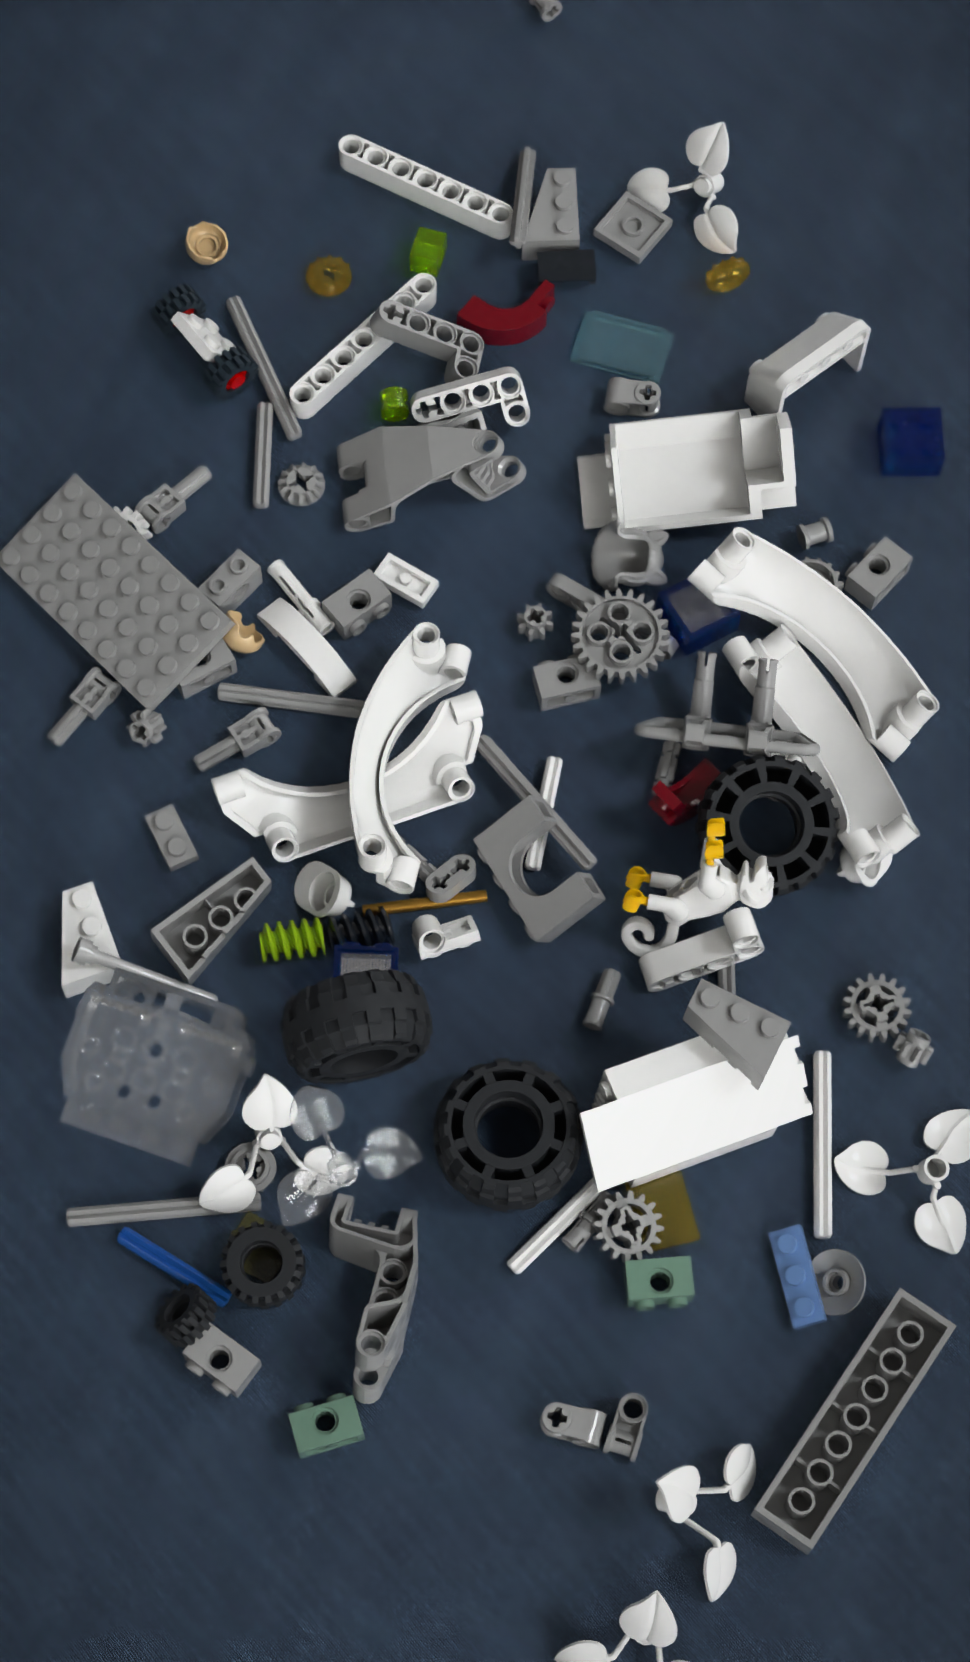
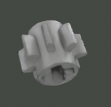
[517,603,554,642]
[126,708,167,747]
[892,1028,934,1068]

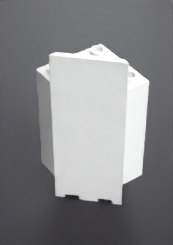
[577,408,797,532]
[579,1033,813,1192]

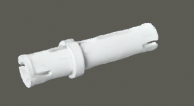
[267,559,335,636]

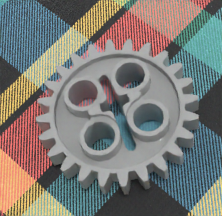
[571,588,670,685]

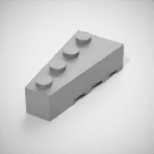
[150,857,272,985]

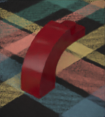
[457,279,556,346]
[647,757,721,827]

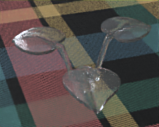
[277,1085,423,1226]

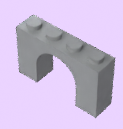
[473,795,606,943]

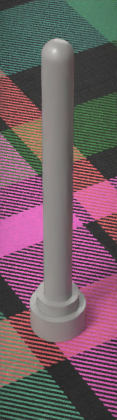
[71,937,218,1006]

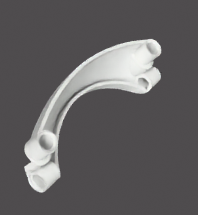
[687,527,939,762]
[349,622,472,894]
[722,624,920,868]

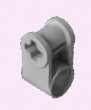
[604,377,661,418]
[603,1393,648,1463]
[540,1402,607,1449]

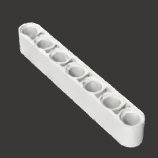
[338,134,513,240]
[289,273,437,419]

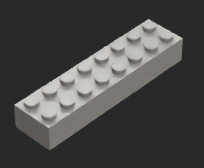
[751,1288,957,1555]

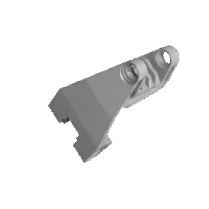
[336,426,526,532]
[329,1193,418,1404]

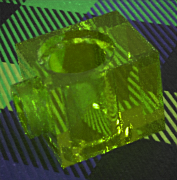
[410,227,447,277]

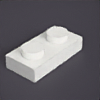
[374,552,439,609]

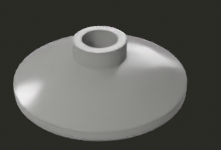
[812,1249,866,1316]

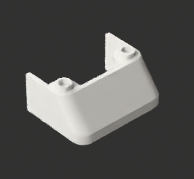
[744,312,871,415]

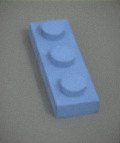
[768,1224,827,1330]

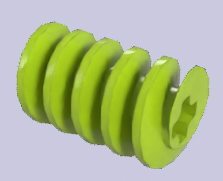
[259,917,326,963]

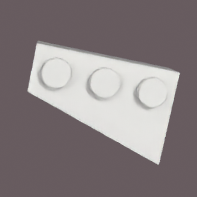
[61,881,126,998]

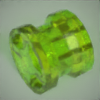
[379,386,409,422]

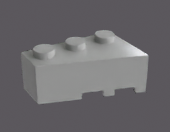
[522,168,580,261]
[683,978,792,1090]

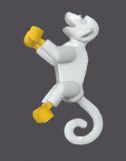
[621,818,774,957]

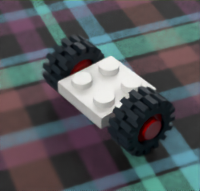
[150,284,259,401]

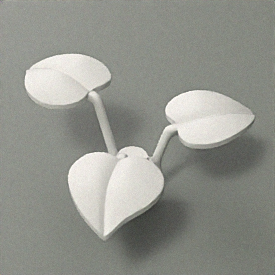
[627,122,738,254]
[199,1073,351,1213]
[834,1109,970,1255]
[655,1443,756,1602]
[554,1590,690,1662]

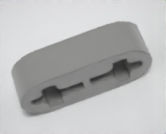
[425,854,476,903]

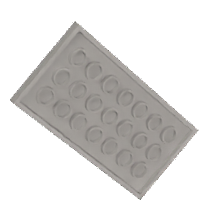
[0,473,235,713]

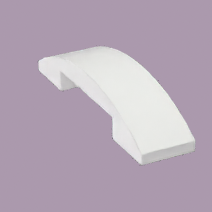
[257,597,357,697]

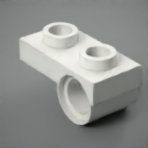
[411,914,481,960]

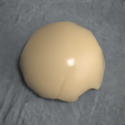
[184,221,229,265]
[223,610,265,654]

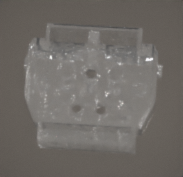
[59,967,257,1168]

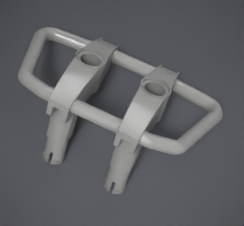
[634,651,820,757]

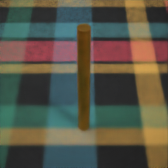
[362,889,488,917]

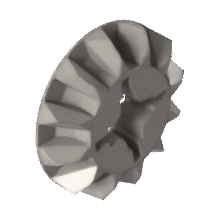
[278,461,325,506]
[225,1142,277,1192]

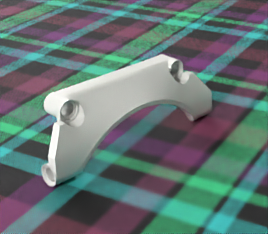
[211,690,484,863]

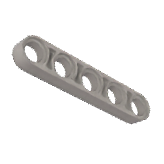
[545,573,679,660]

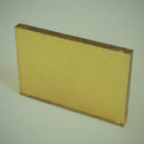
[624,1170,701,1254]

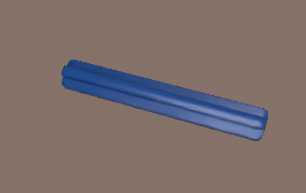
[117,1227,232,1308]

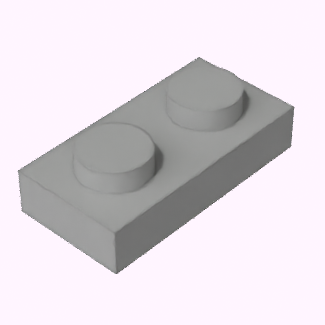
[144,804,199,872]

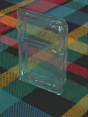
[570,310,674,384]

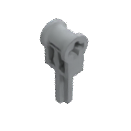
[134,465,212,534]
[47,666,122,747]
[194,707,282,772]

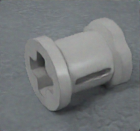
[528,0,563,22]
[796,516,834,550]

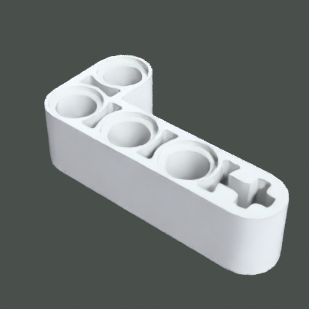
[410,366,530,427]
[638,907,764,992]

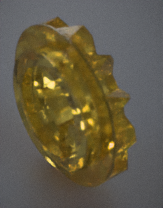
[306,254,352,296]
[705,256,750,292]

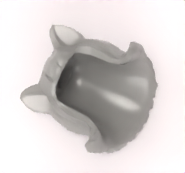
[591,520,669,592]

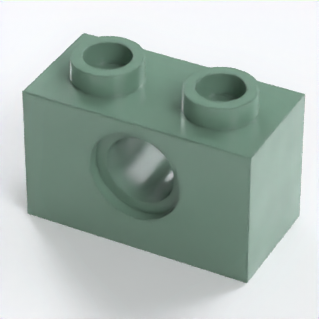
[623,1255,695,1311]
[288,1393,365,1459]

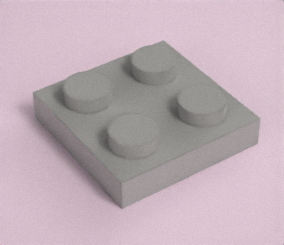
[593,191,673,264]

